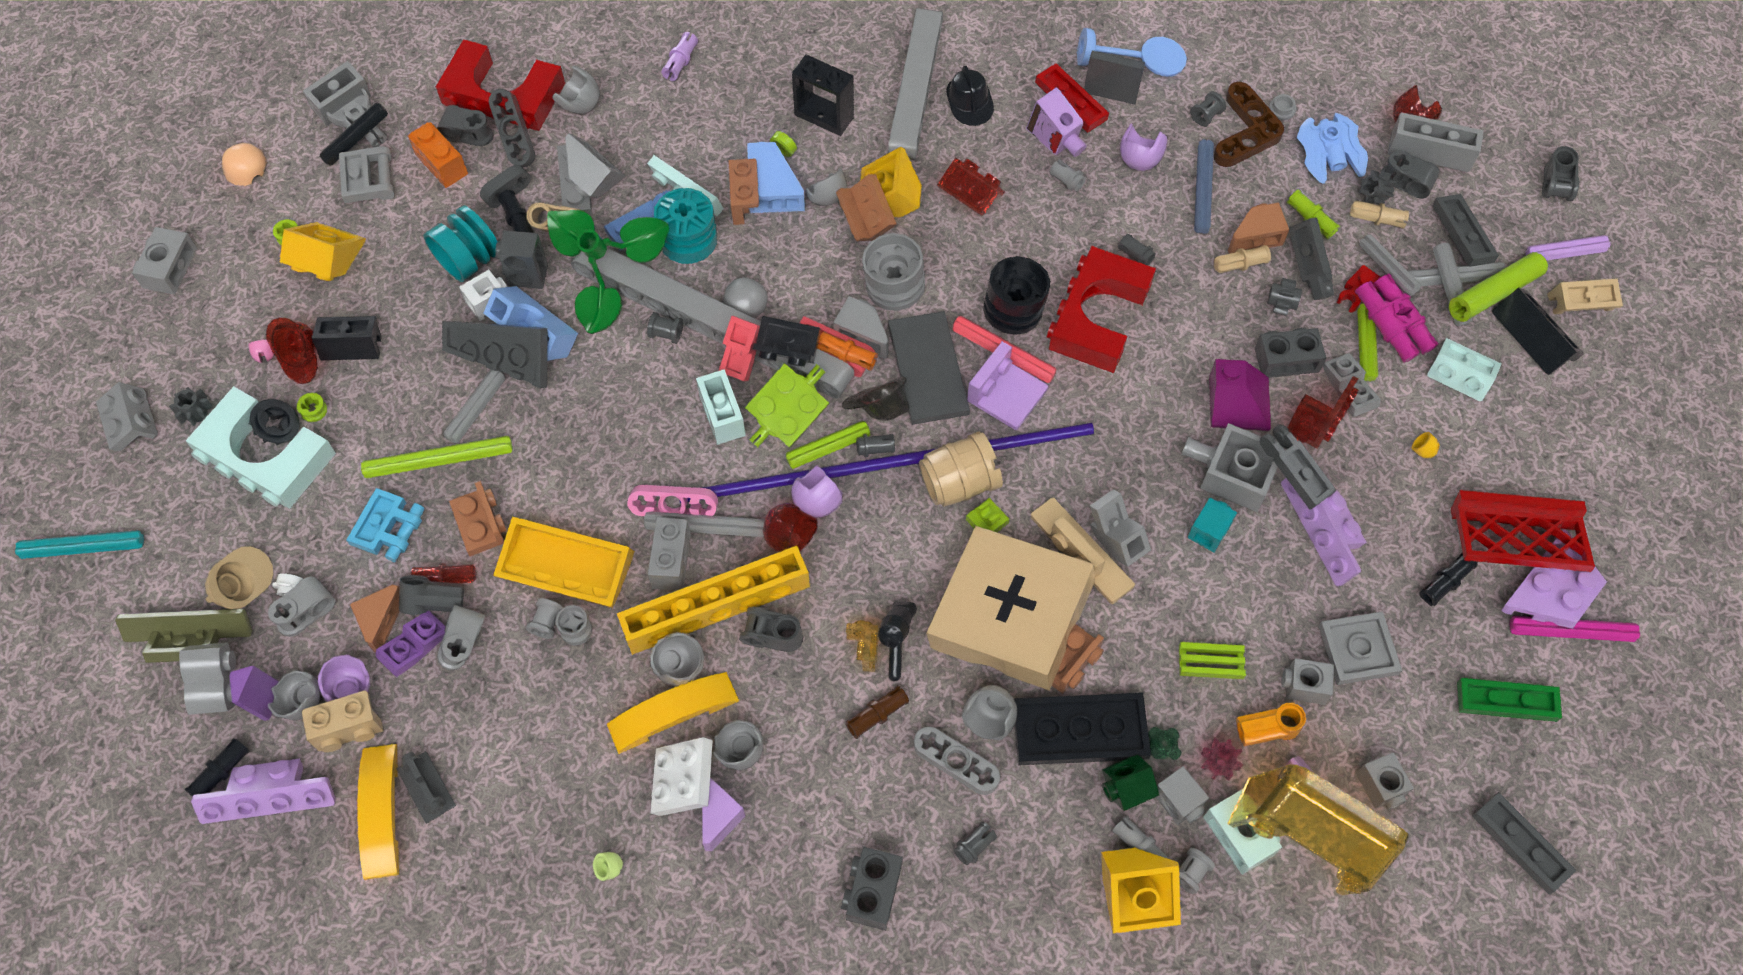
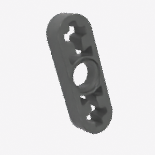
[489,89,535,167]

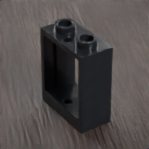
[792,54,854,136]

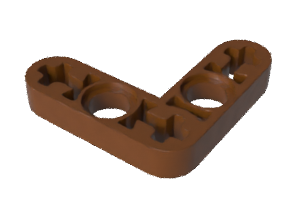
[1214,81,1284,167]

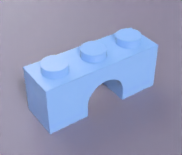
[483,286,578,361]

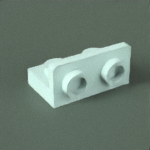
[1427,338,1501,401]

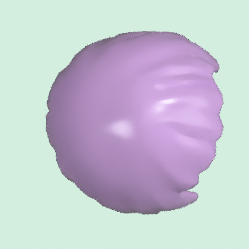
[1120,123,1167,171]
[791,465,843,518]

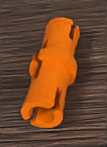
[817,332,878,371]

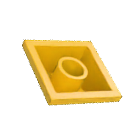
[860,147,922,217]
[1101,848,1181,934]

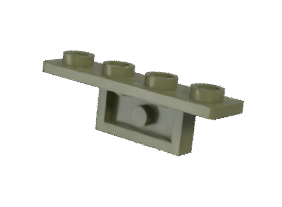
[115,609,253,663]

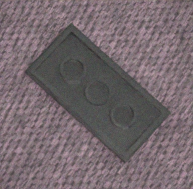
[888,311,970,425]

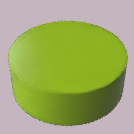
[770,131,797,157]

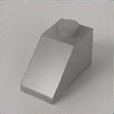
[833,296,889,359]

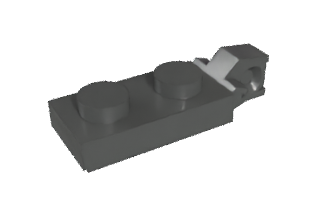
[1289,218,1334,300]

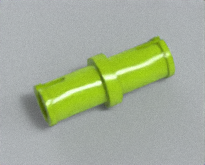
[1287,189,1340,240]

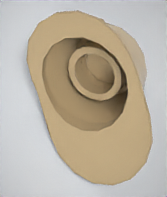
[205,546,273,609]

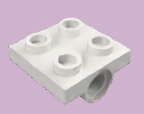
[651,737,713,816]

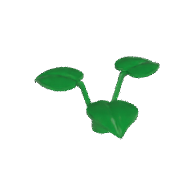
[547,210,670,334]

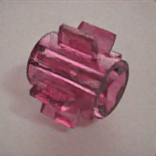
[1201,738,1243,781]

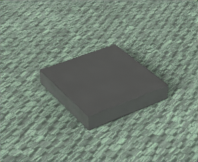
[1084,50,1145,105]

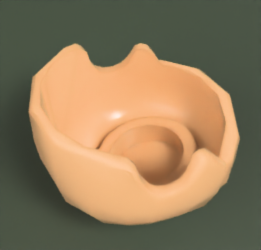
[222,143,267,186]

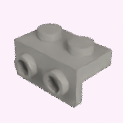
[96,382,158,452]

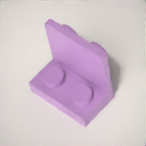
[967,341,1048,430]

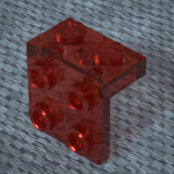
[1287,376,1359,449]

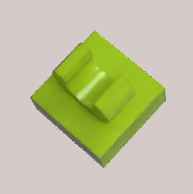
[966,498,1009,532]

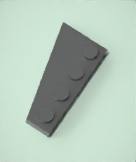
[442,321,547,389]

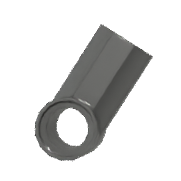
[399,575,464,615]

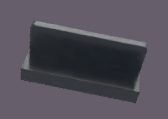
[1492,288,1584,375]

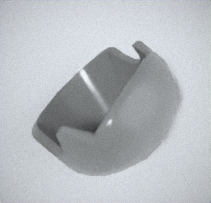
[806,168,847,206]
[722,277,768,318]
[268,670,320,720]
[713,720,763,771]

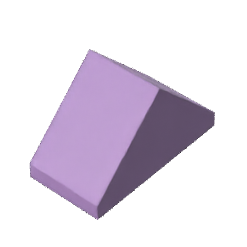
[702,778,745,851]

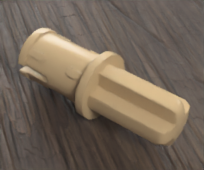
[1350,201,1409,229]
[1214,245,1271,273]

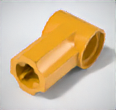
[1236,703,1306,747]

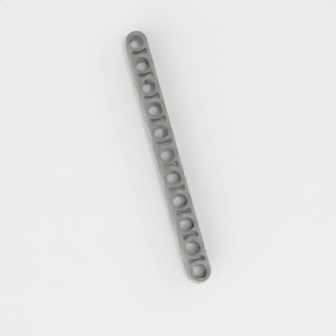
[571,248,855,399]

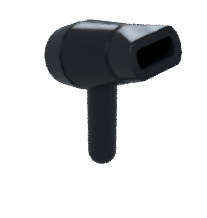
[878,601,917,681]

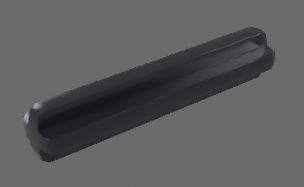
[320,102,388,166]

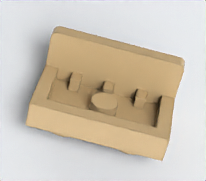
[302,691,383,752]

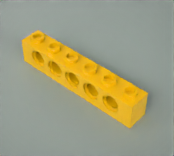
[617,546,810,655]

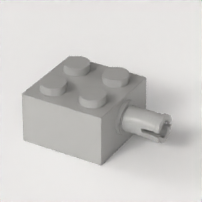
[1181,423,1285,512]

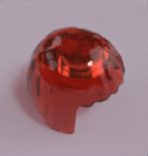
[1393,85,1442,123]
[763,503,818,552]

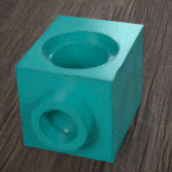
[1187,498,1238,553]

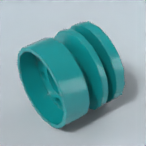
[654,188,717,264]
[423,205,498,282]

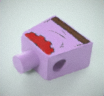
[1026,87,1087,157]

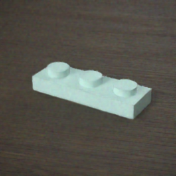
[647,155,724,216]

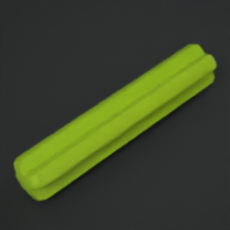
[1357,303,1378,382]
[786,421,870,469]

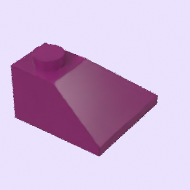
[1209,359,1271,431]

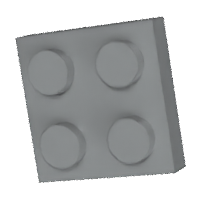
[1319,611,1402,685]

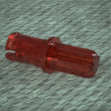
[411,563,477,583]

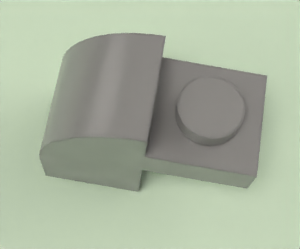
[1090,489,1151,567]

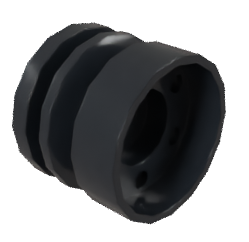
[983,256,1051,335]

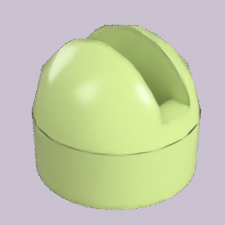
[593,852,623,881]

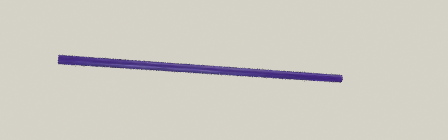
[680,423,1094,503]

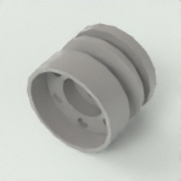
[862,233,925,311]

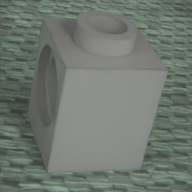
[1281,658,1334,705]
[1356,752,1414,810]
[1156,766,1209,825]

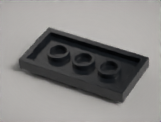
[1014,693,1151,765]

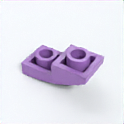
[376,610,445,677]

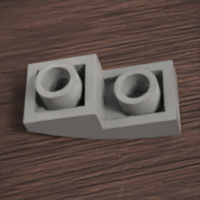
[1323,353,1381,417]

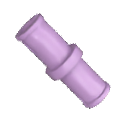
[661,32,698,81]

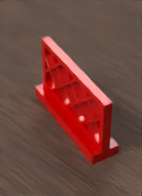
[1451,490,1595,572]

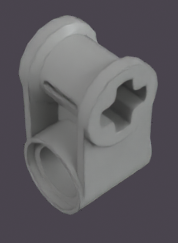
[268,576,336,637]
[437,604,485,670]

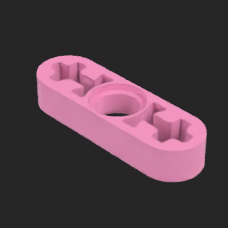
[627,485,718,516]

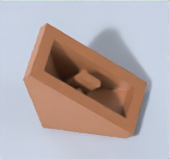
[350,584,400,653]

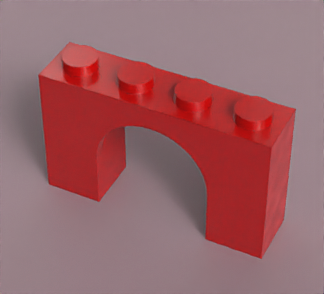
[435,39,565,131]
[1046,246,1156,373]

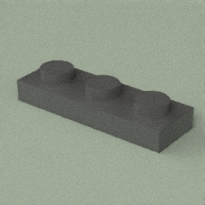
[1432,194,1499,267]
[1472,792,1577,895]

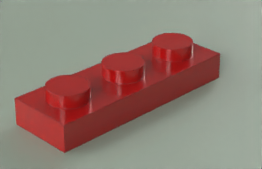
[1035,63,1109,133]

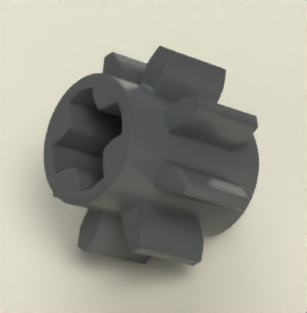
[1359,170,1397,204]
[1267,278,1302,315]
[169,387,212,426]

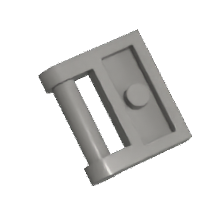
[339,146,394,203]

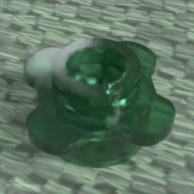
[1148,727,1181,760]

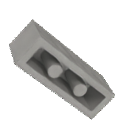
[1387,112,1484,172]

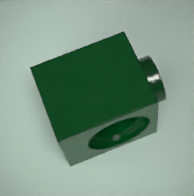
[1102,754,1160,811]

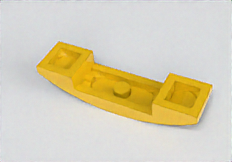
[607,672,739,754]
[357,744,399,880]

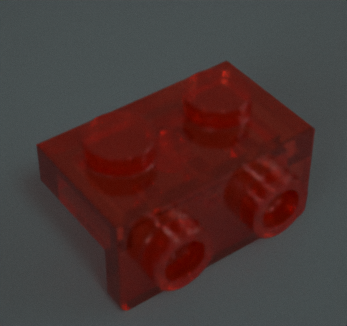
[937,157,1005,216]

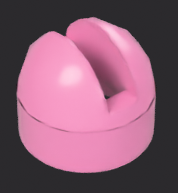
[248,340,274,363]

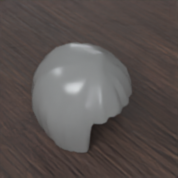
[552,65,600,114]
[650,632,704,686]
[962,685,1017,740]

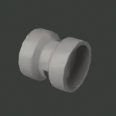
[556,605,592,646]

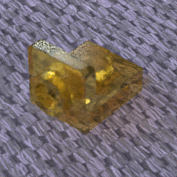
[846,620,879,672]

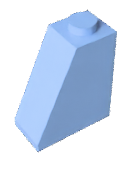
[747,142,805,213]

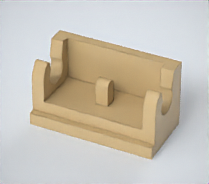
[1547,279,1623,314]

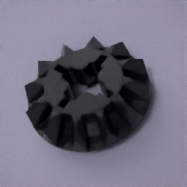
[248,399,300,446]

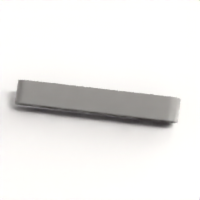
[888,8,943,160]

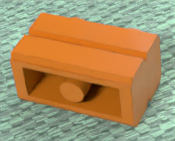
[408,122,468,188]

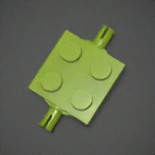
[745,363,829,448]

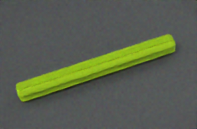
[361,436,513,478]

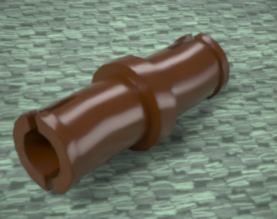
[845,685,909,739]

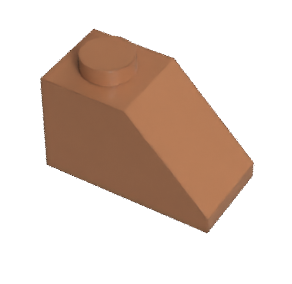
[1228,202,1289,254]

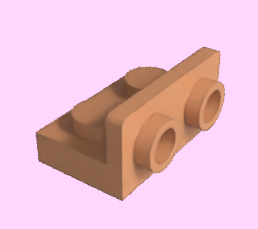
[728,159,759,225]
[836,174,897,241]
[449,481,507,556]
[1052,624,1104,694]

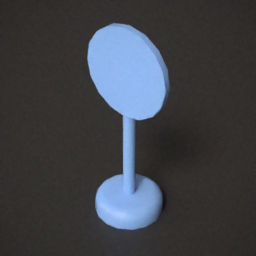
[1077,28,1187,77]

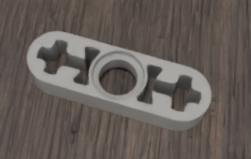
[914,727,1000,795]

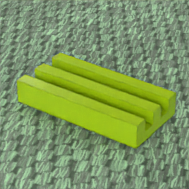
[1179,642,1246,679]

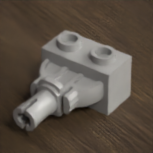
[303,61,387,147]

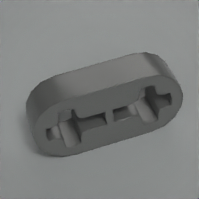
[480,164,531,208]

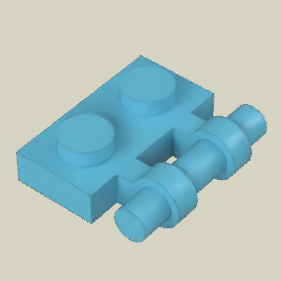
[346,488,425,562]

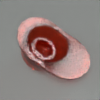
[266,317,318,384]

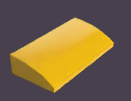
[493,516,635,608]

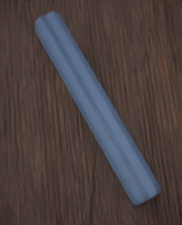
[1194,139,1214,234]

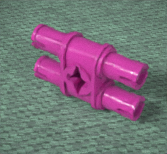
[1355,273,1439,363]

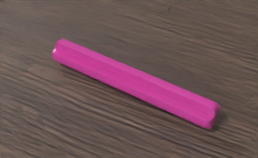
[1509,616,1640,642]

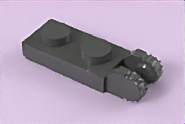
[1259,424,1336,509]

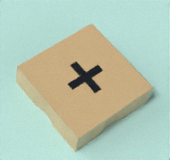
[927,526,1095,691]

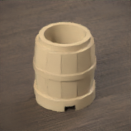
[919,431,1003,506]

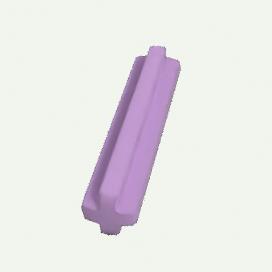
[1525,235,1611,260]

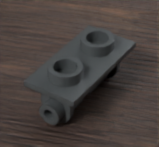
[396,751,456,824]

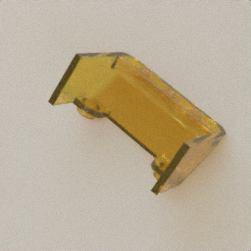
[1228,764,1409,895]

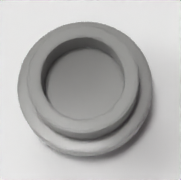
[1269,94,1296,120]

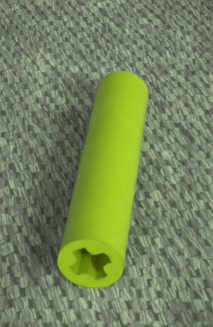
[1449,252,1548,322]

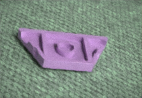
[1501,529,1607,629]

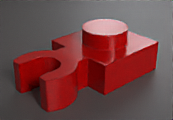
[1336,265,1381,313]

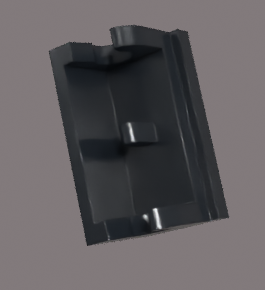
[312,316,382,361]

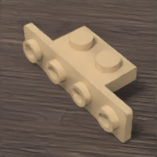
[1031,498,1135,604]

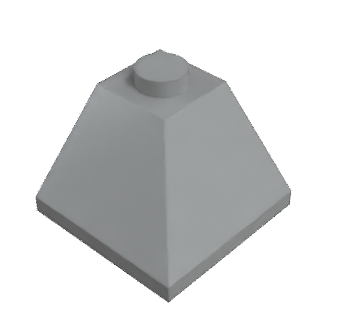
[565,133,625,198]

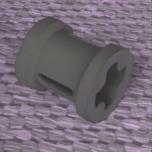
[1190,91,1226,127]
[647,312,683,344]

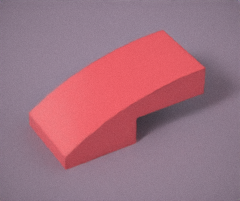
[718,316,760,381]

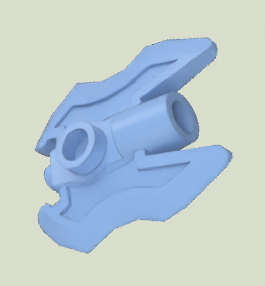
[1296,113,1368,184]

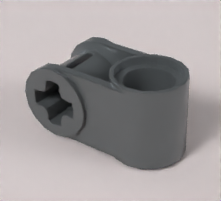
[437,105,494,146]
[1542,146,1580,201]
[1381,150,1439,199]
[739,607,803,652]

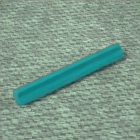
[15,530,144,559]

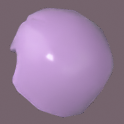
[318,654,370,702]

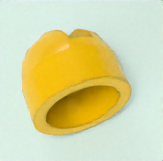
[1411,432,1440,458]

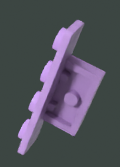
[1281,478,1367,586]
[191,758,336,824]

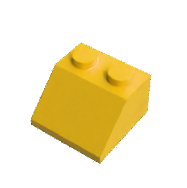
[280,222,366,281]

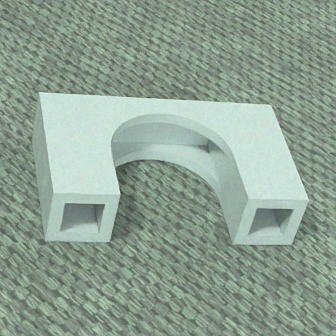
[186,386,336,509]

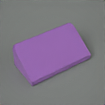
[229,666,279,721]

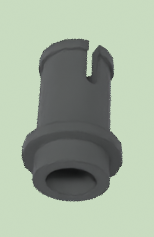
[1118,234,1156,265]
[856,434,895,458]
[954,822,997,865]

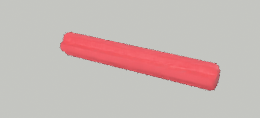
[953,316,1056,383]

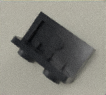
[752,316,821,367]

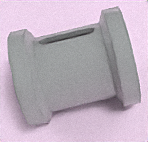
[526,598,564,639]
[1179,848,1215,894]

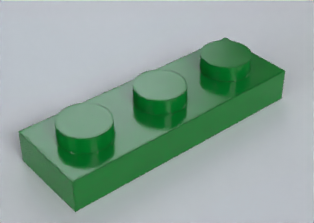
[1457,678,1562,722]

